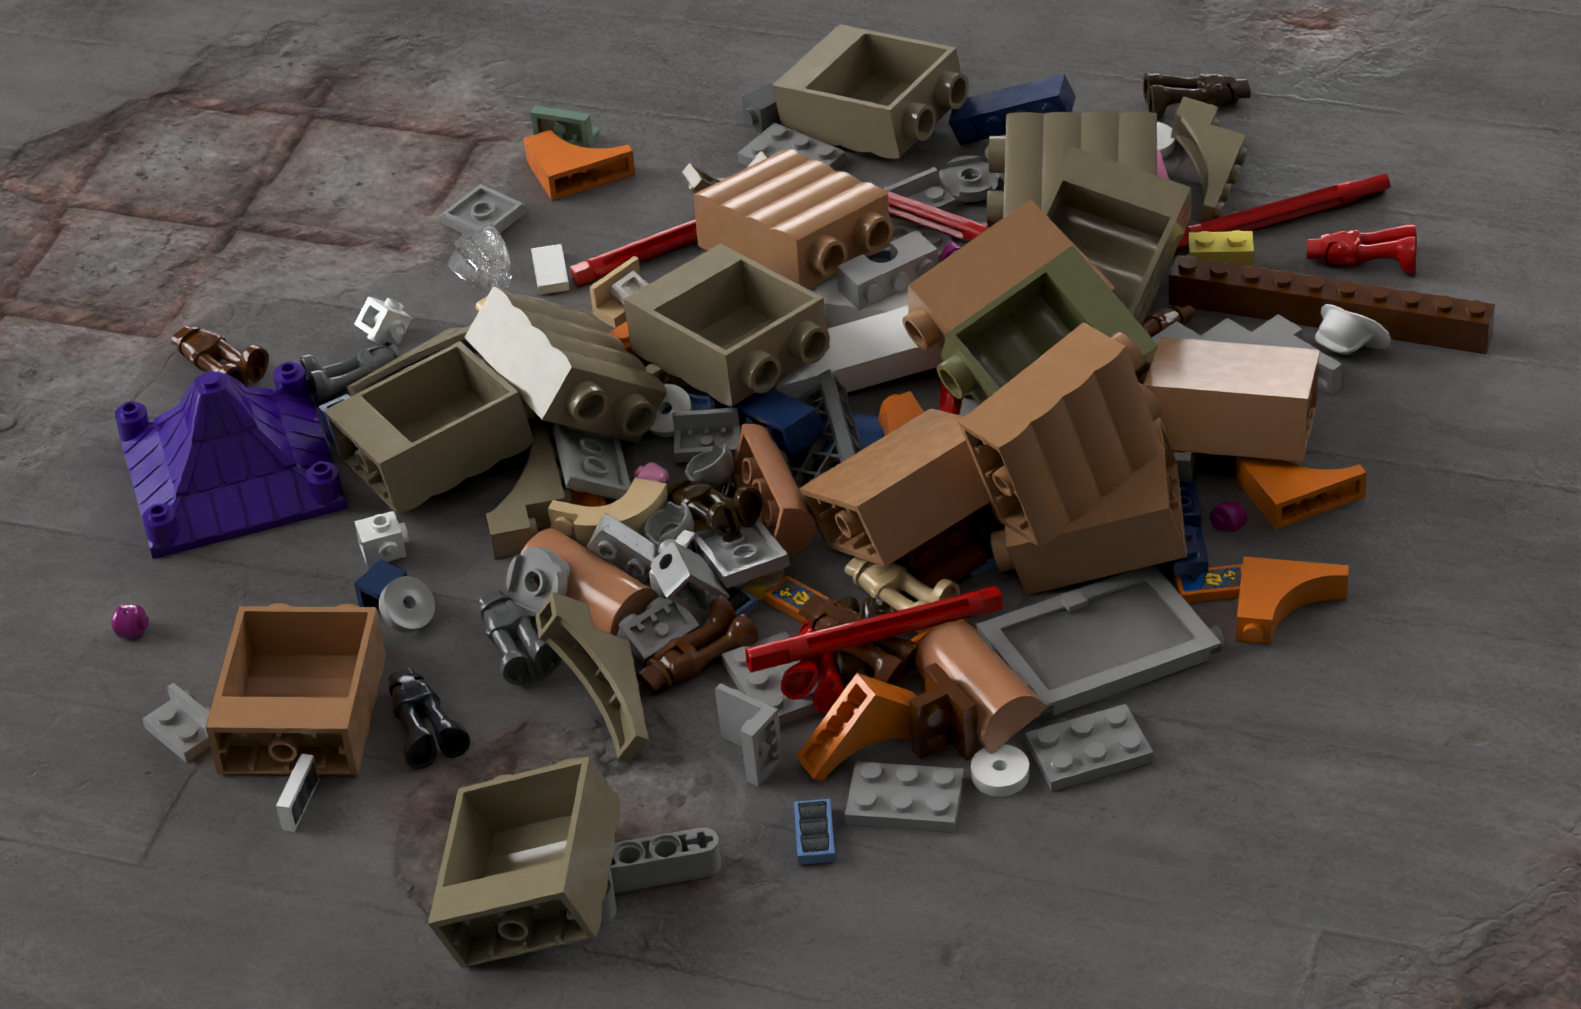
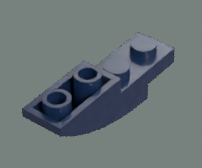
[1169,479,1209,575]

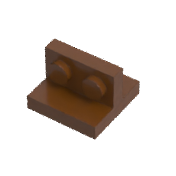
[898,518,988,589]
[909,662,978,761]

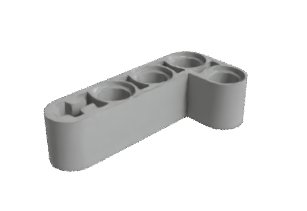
[601,828,722,924]

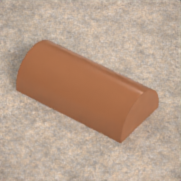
[731,424,816,557]
[520,528,659,636]
[915,621,1047,754]

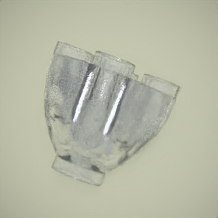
[447,224,513,289]

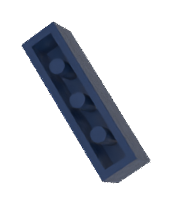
[948,73,1076,145]
[708,387,823,456]

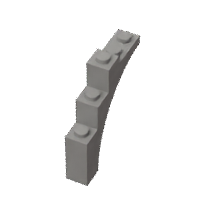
[1152,314,1342,395]

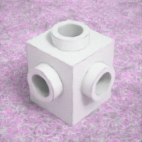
[354,296,412,345]
[354,511,409,567]

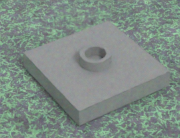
[440,184,526,244]

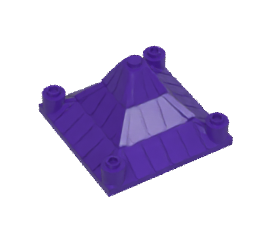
[115,362,348,559]

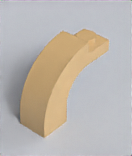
[548,477,668,550]

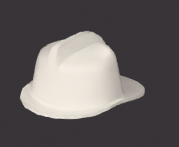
[1315,304,1391,355]

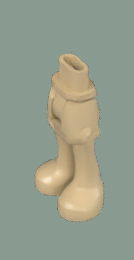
[845,557,960,634]

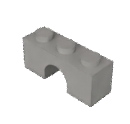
[837,230,938,310]

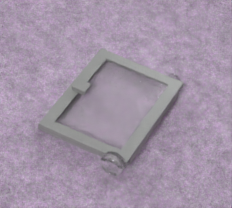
[977,565,1224,721]

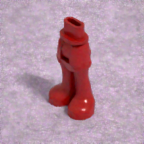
[1307,224,1417,274]
[781,619,845,714]

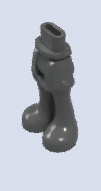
[300,344,412,403]
[478,590,562,685]

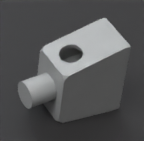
[650,539,730,619]

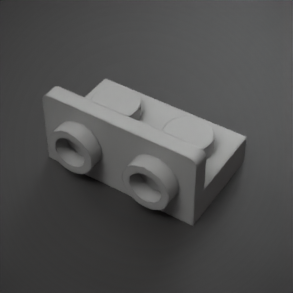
[884,167,956,216]
[587,513,659,584]
[616,597,700,664]
[142,683,211,763]

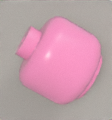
[634,462,670,483]

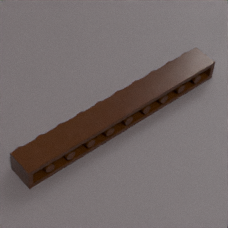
[1169,255,1495,354]

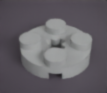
[939,155,1001,206]
[506,547,570,616]

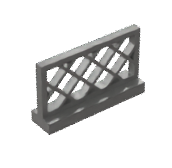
[779,369,864,501]

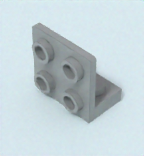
[715,684,783,787]

